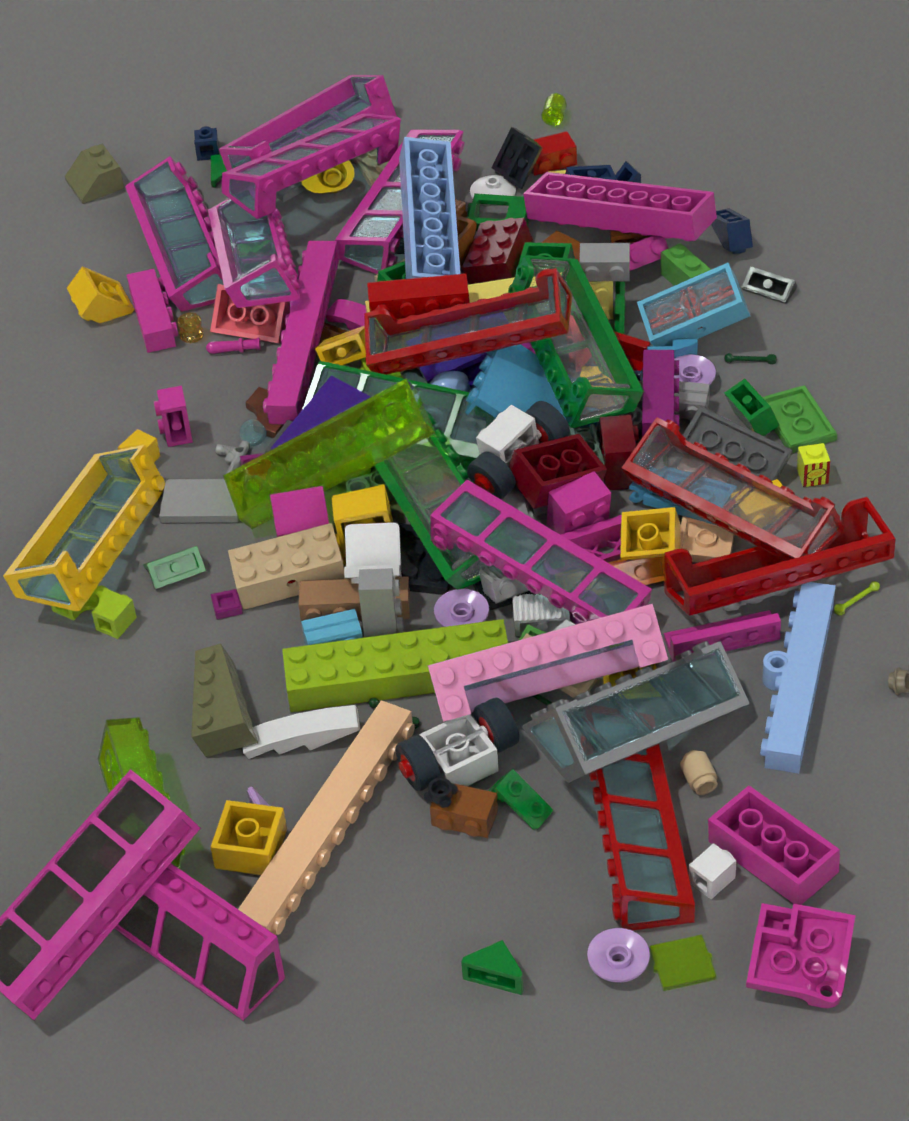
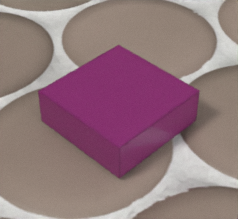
[210,589,243,620]

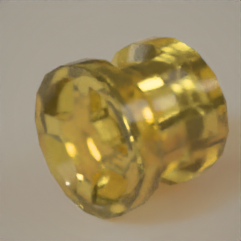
[177,313,204,343]

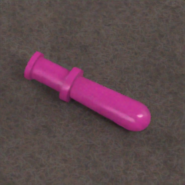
[206,337,261,354]

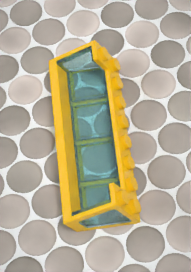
[3,445,165,611]

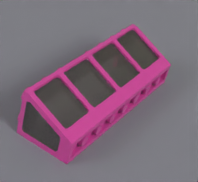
[0,769,201,1020]
[68,827,285,1020]

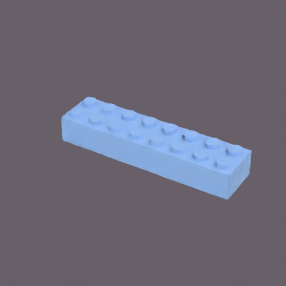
[399,137,460,279]

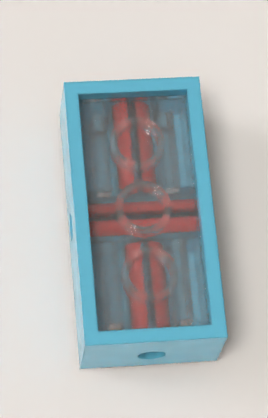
[637,263,751,346]

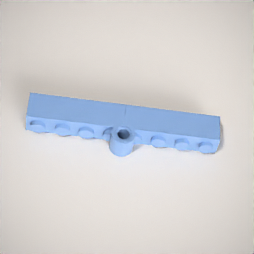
[760,582,836,774]

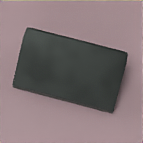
[741,267,797,303]

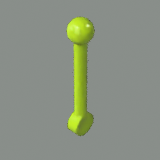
[834,581,880,616]

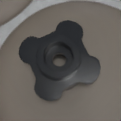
[424,777,458,808]

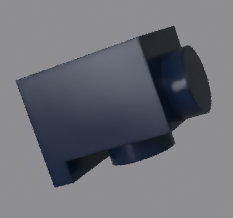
[194,126,219,161]

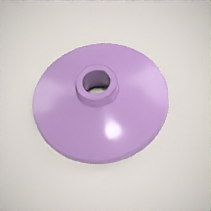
[674,354,716,385]
[434,589,489,627]
[587,928,650,982]

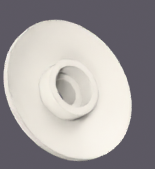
[470,175,516,206]

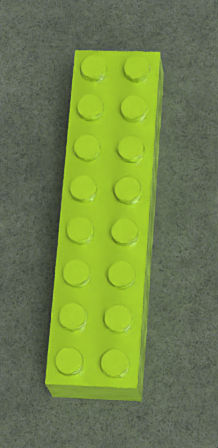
[282,619,508,713]

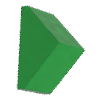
[461,940,524,995]

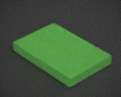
[763,385,837,453]

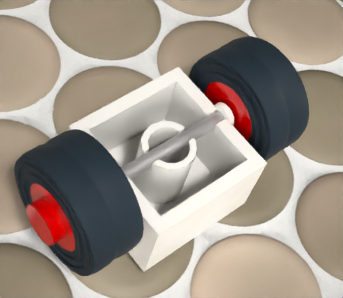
[467,401,570,500]
[395,697,519,791]

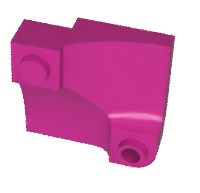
[746,903,856,1008]

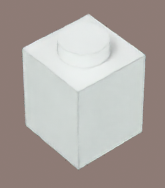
[689,843,736,900]

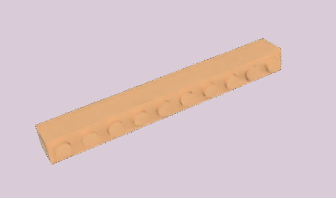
[238,700,415,935]

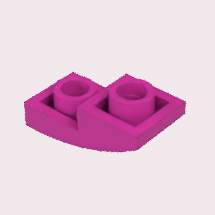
[326,299,366,330]

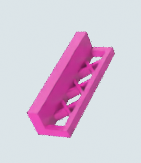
[537,515,622,582]
[664,610,781,662]

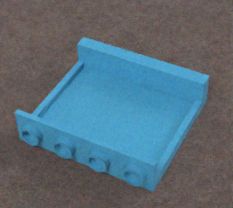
[465,344,576,419]

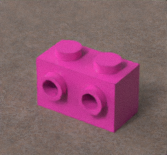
[154,386,193,447]

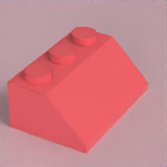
[210,284,290,343]

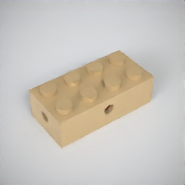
[228,523,346,610]

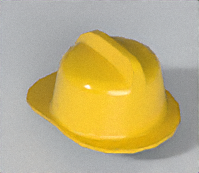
[301,160,355,193]

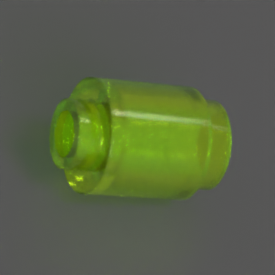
[541,93,567,126]

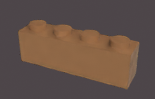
[299,577,410,621]

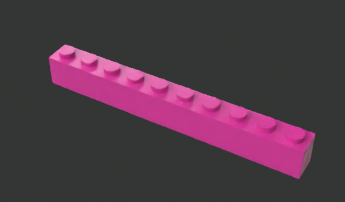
[263,241,340,424]

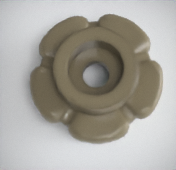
[888,667,909,695]

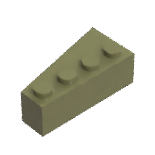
[191,643,258,757]

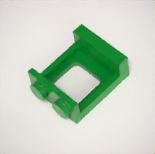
[465,193,530,231]

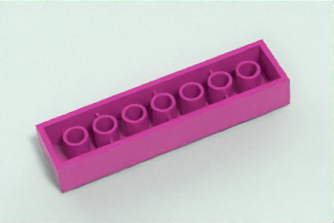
[523,172,717,242]

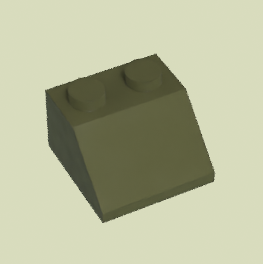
[65,143,124,204]

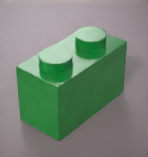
[724,378,780,436]

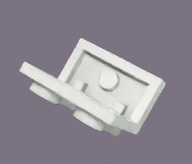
[344,523,401,584]

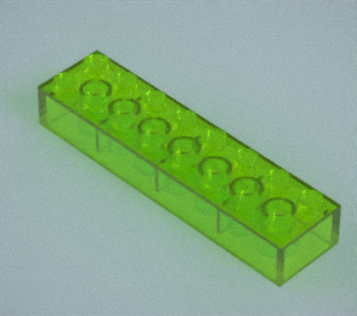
[223,378,435,529]

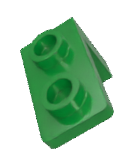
[488,769,553,830]

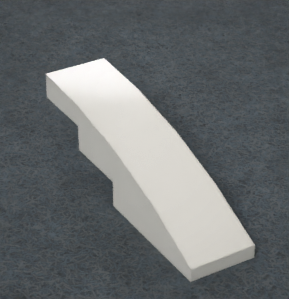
[243,705,361,759]

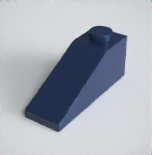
[711,208,753,254]

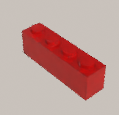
[367,273,469,319]

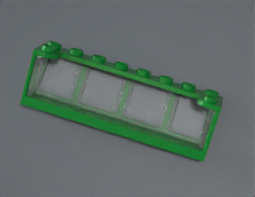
[508,255,644,428]
[356,395,519,590]

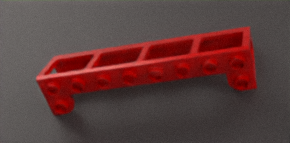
[664,497,896,616]

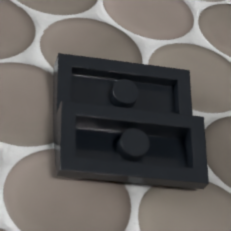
[491,127,543,189]

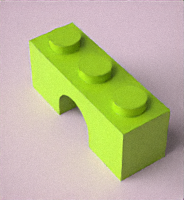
[48,581,137,639]

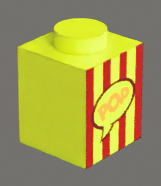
[797,443,831,487]

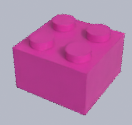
[547,471,612,535]

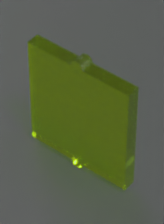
[650,935,716,991]

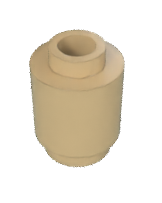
[680,750,718,795]

